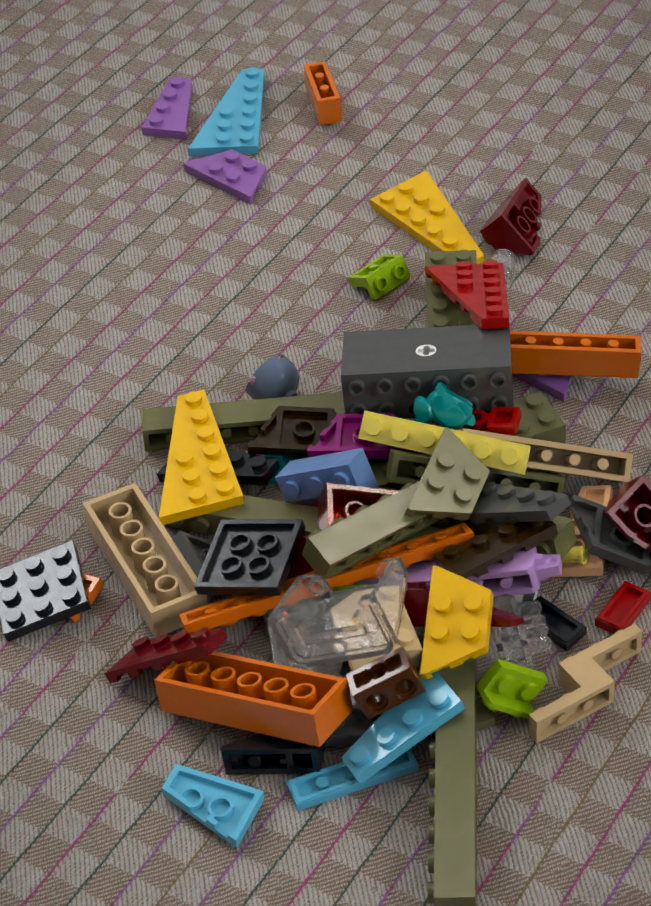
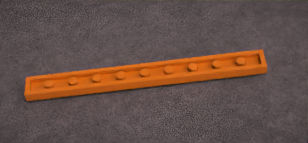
[179,522,474,633]

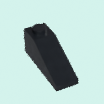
[221,734,325,775]

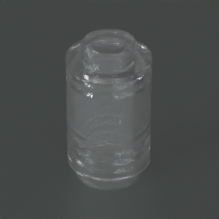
[490,249,516,292]

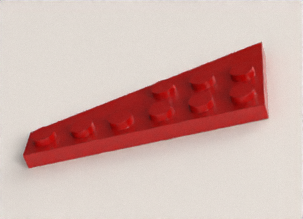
[425,260,510,329]

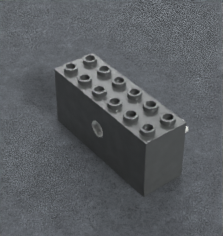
[341,325,514,419]

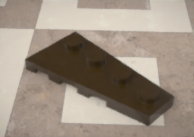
[433,520,558,578]

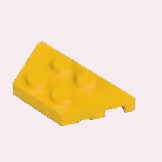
[420,566,494,680]

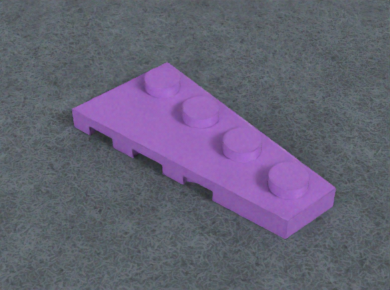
[142,77,193,140]

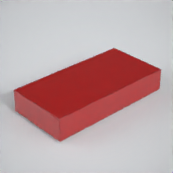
[595,581,651,634]

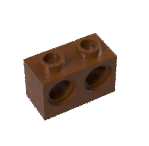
[346,646,425,719]

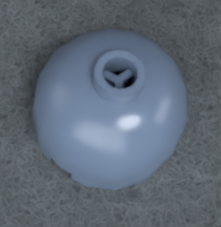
[246,354,300,399]

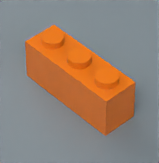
[304,61,342,125]

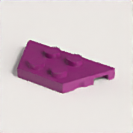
[307,413,418,459]

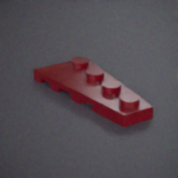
[104,627,228,684]

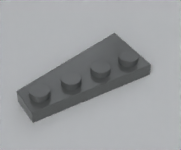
[450,482,571,524]

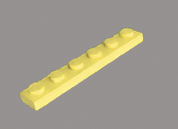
[358,410,531,475]

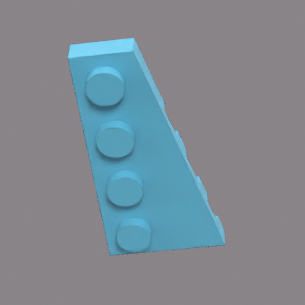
[341,671,465,785]

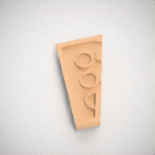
[555,485,613,577]

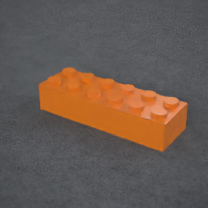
[154,651,353,747]

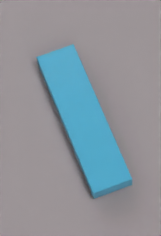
[286,749,419,811]

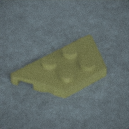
[404,427,490,520]

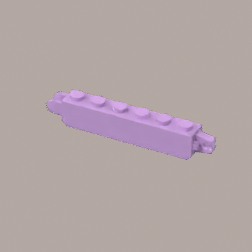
[341,547,562,602]

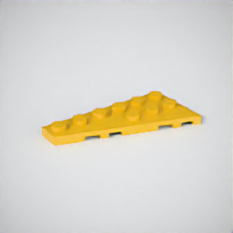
[370,170,484,264]
[159,389,244,525]

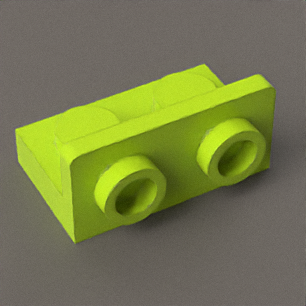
[348,254,411,300]
[476,658,548,719]

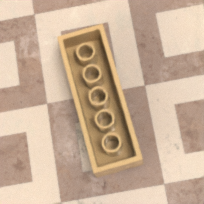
[83,483,208,638]

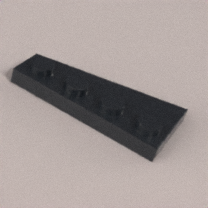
[157,448,280,485]

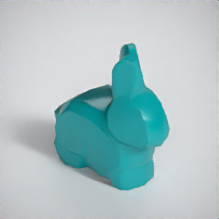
[413,382,476,429]

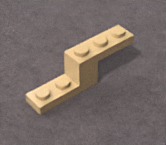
[529,624,642,743]

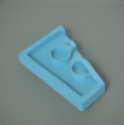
[162,764,265,848]

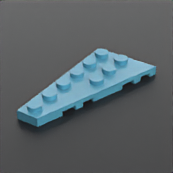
[188,67,265,156]

